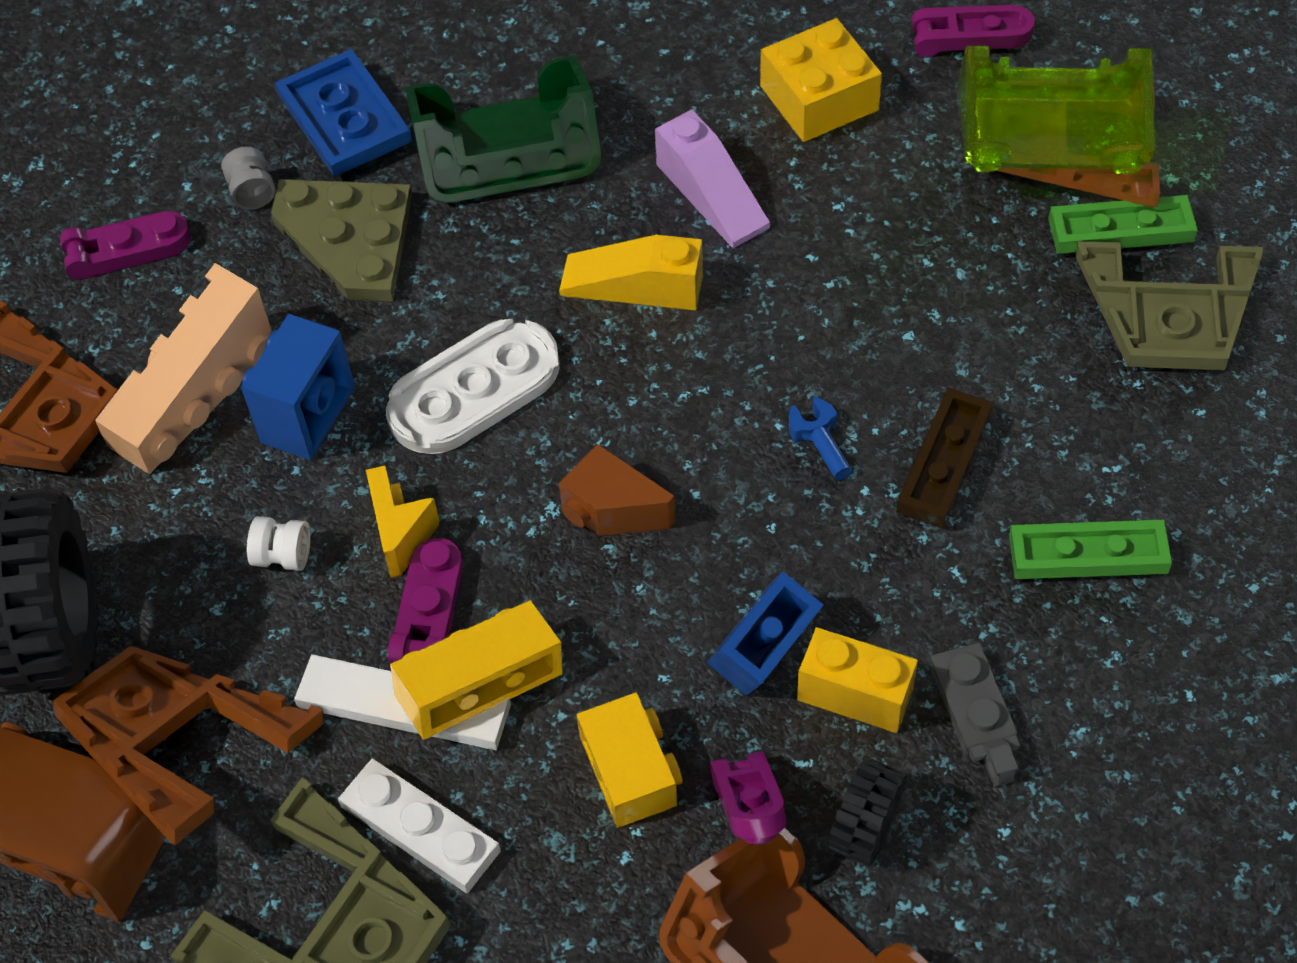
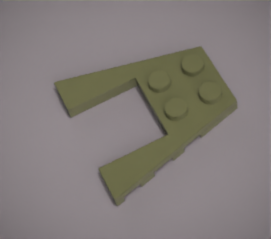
[170,777,451,963]

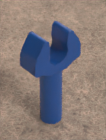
[788,397,852,480]

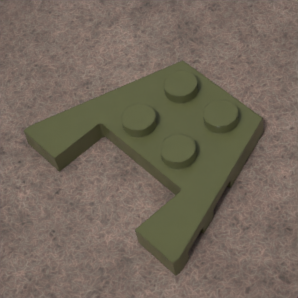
[1076,241,1263,370]

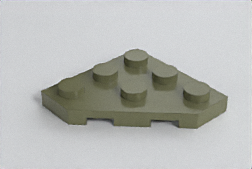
[271,179,413,302]

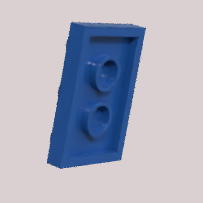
[275,49,412,177]

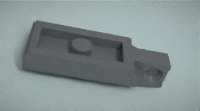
[929,642,1020,787]

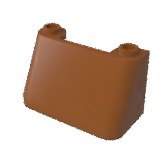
[0,722,166,923]
[659,828,929,963]

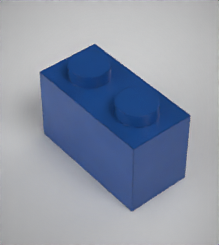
[706,572,823,696]

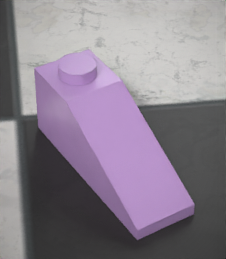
[655,109,770,249]

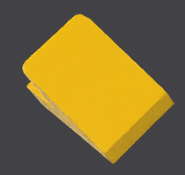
[366,466,440,578]

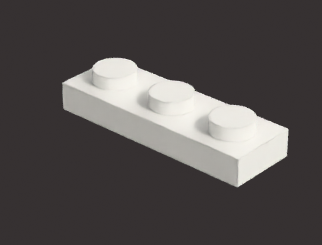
[338,758,501,894]

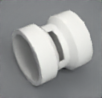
[247,516,310,571]

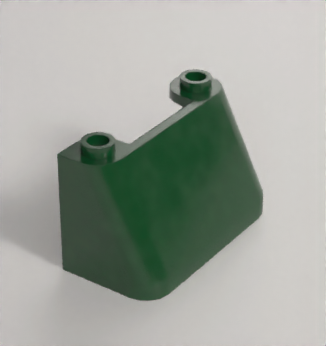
[405,55,601,203]

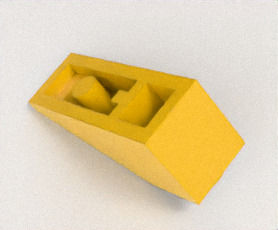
[559,235,703,311]

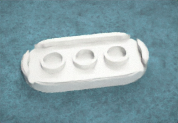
[386,319,560,454]

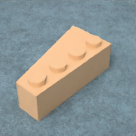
[95,263,272,474]

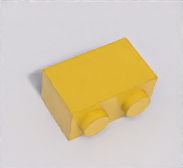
[797,627,918,733]
[576,692,683,828]

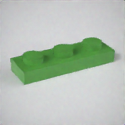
[1048,195,1198,254]
[1009,520,1172,579]

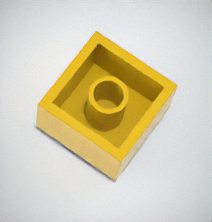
[760,18,882,142]

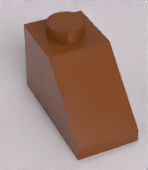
[559,444,676,536]

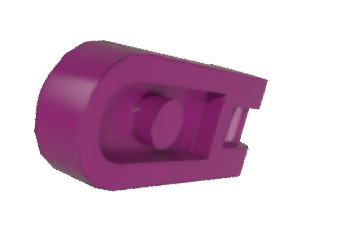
[912,5,1035,57]
[60,211,191,279]
[388,538,463,663]
[710,751,787,844]

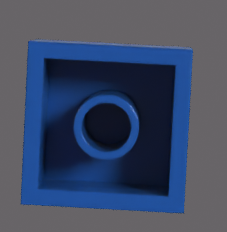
[241,314,355,460]

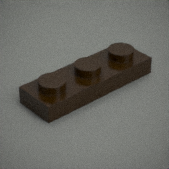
[896,387,994,528]

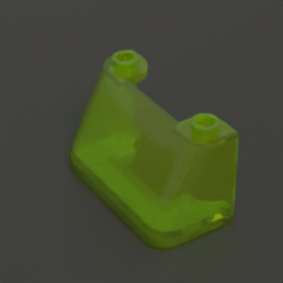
[958,46,1155,174]

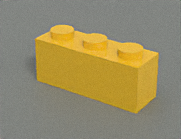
[390,600,563,740]

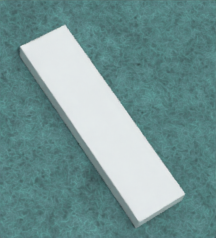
[294,654,511,751]

